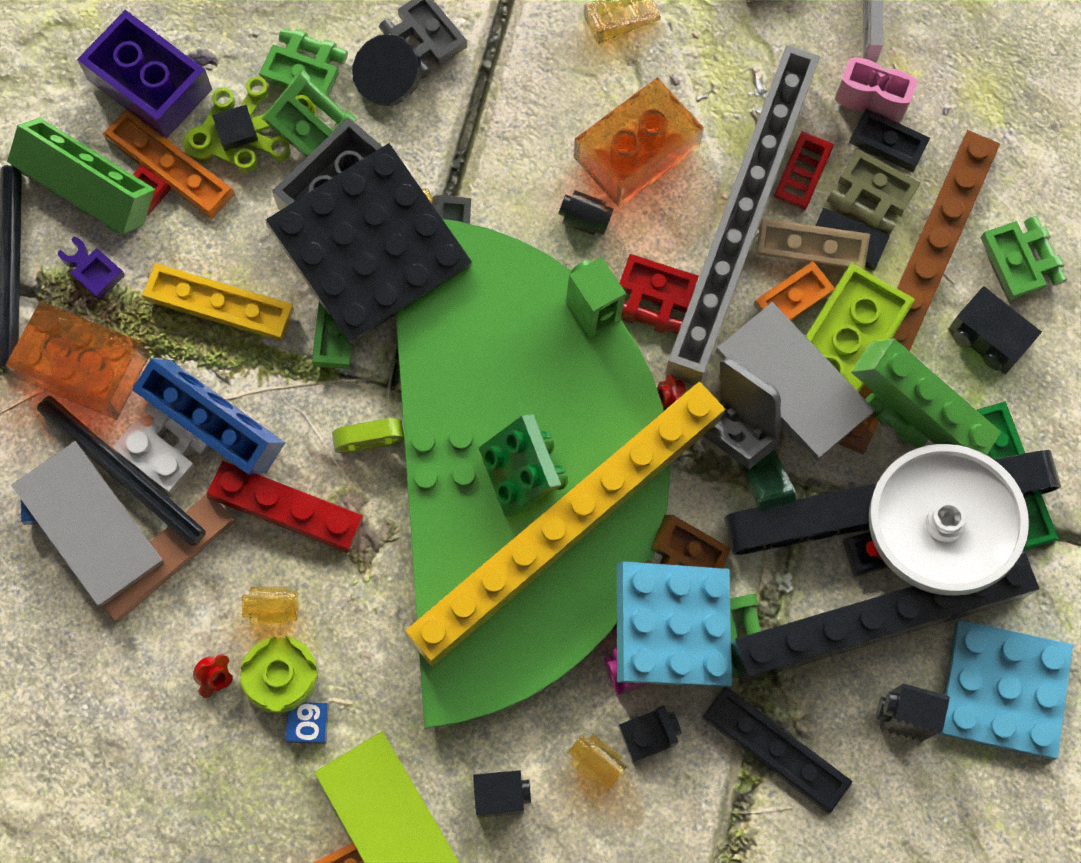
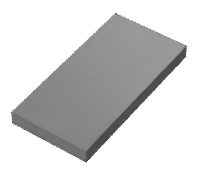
[716,302,875,461]
[11,441,164,608]

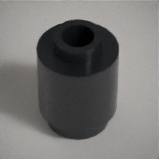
[558,190,614,236]

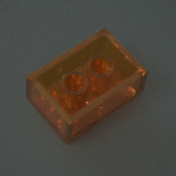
[573,77,704,208]
[5,301,150,420]

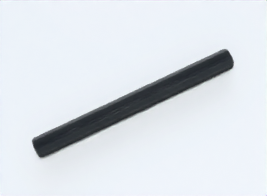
[0,165,22,370]
[37,396,206,546]

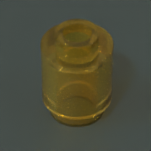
[242,586,299,625]
[567,733,627,791]

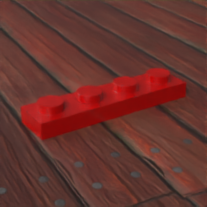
[207,460,363,553]

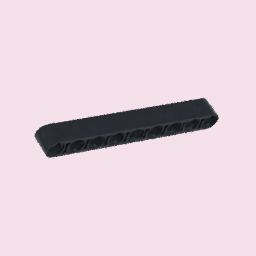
[724,450,1061,555]

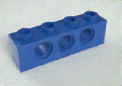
[132,358,286,475]

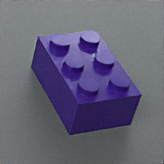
[77,10,213,139]

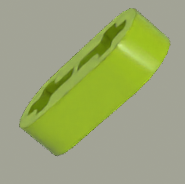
[332,418,404,453]

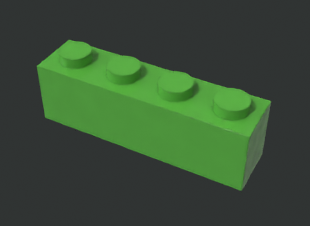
[7,117,155,235]
[851,338,1001,455]

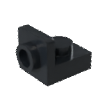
[618,705,682,763]

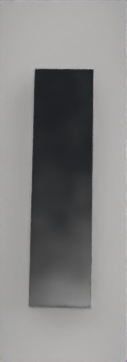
[702,687,853,814]

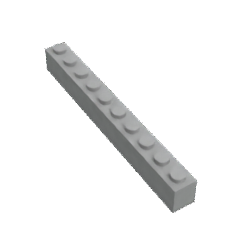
[665,45,820,385]

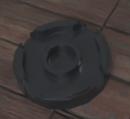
[352,34,422,106]

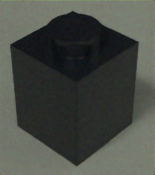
[473,770,531,818]

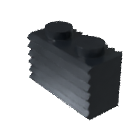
[876,683,950,742]

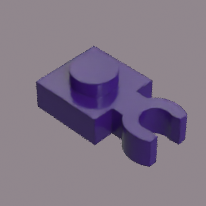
[57,237,125,301]

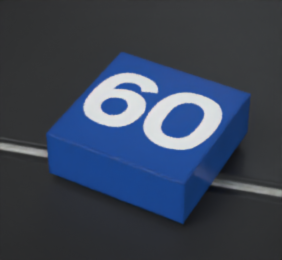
[286,702,329,744]

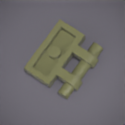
[827,149,920,235]

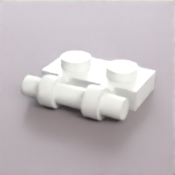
[112,403,211,496]

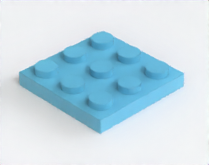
[616,561,732,687]
[938,620,1073,760]

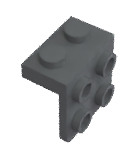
[703,358,781,469]

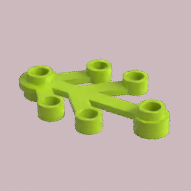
[183,76,318,173]

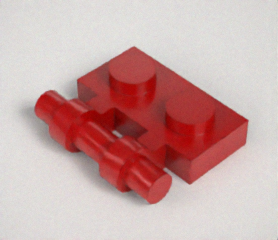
[620,254,699,334]

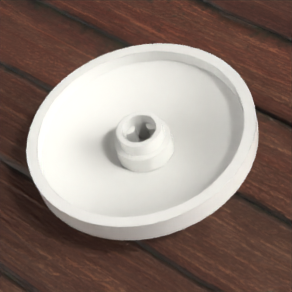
[869,444,1029,595]

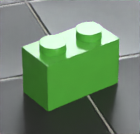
[566,257,626,338]

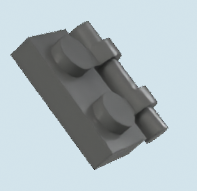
[379,0,467,79]

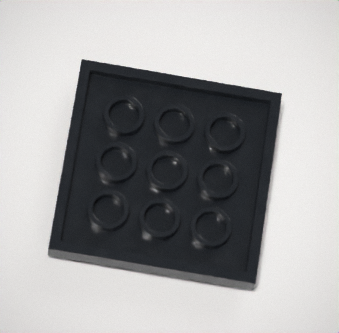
[265,143,472,345]

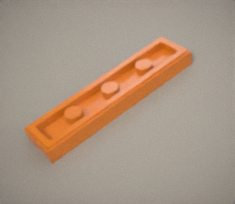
[103,108,235,220]

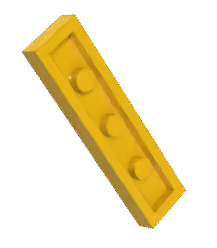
[142,263,294,342]

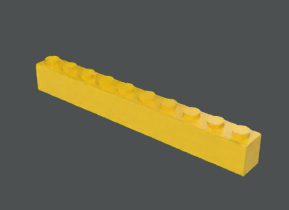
[405,381,725,667]

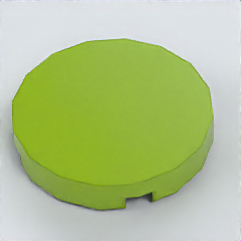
[240,636,318,714]

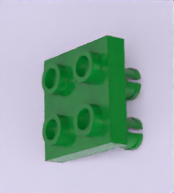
[479,414,568,517]

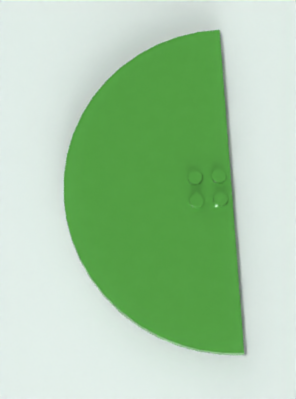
[396,219,671,730]

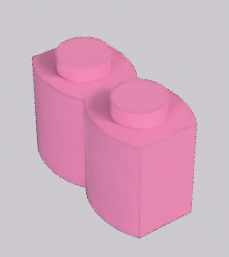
[835,57,918,123]

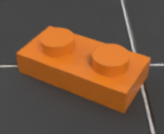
[754,261,835,322]

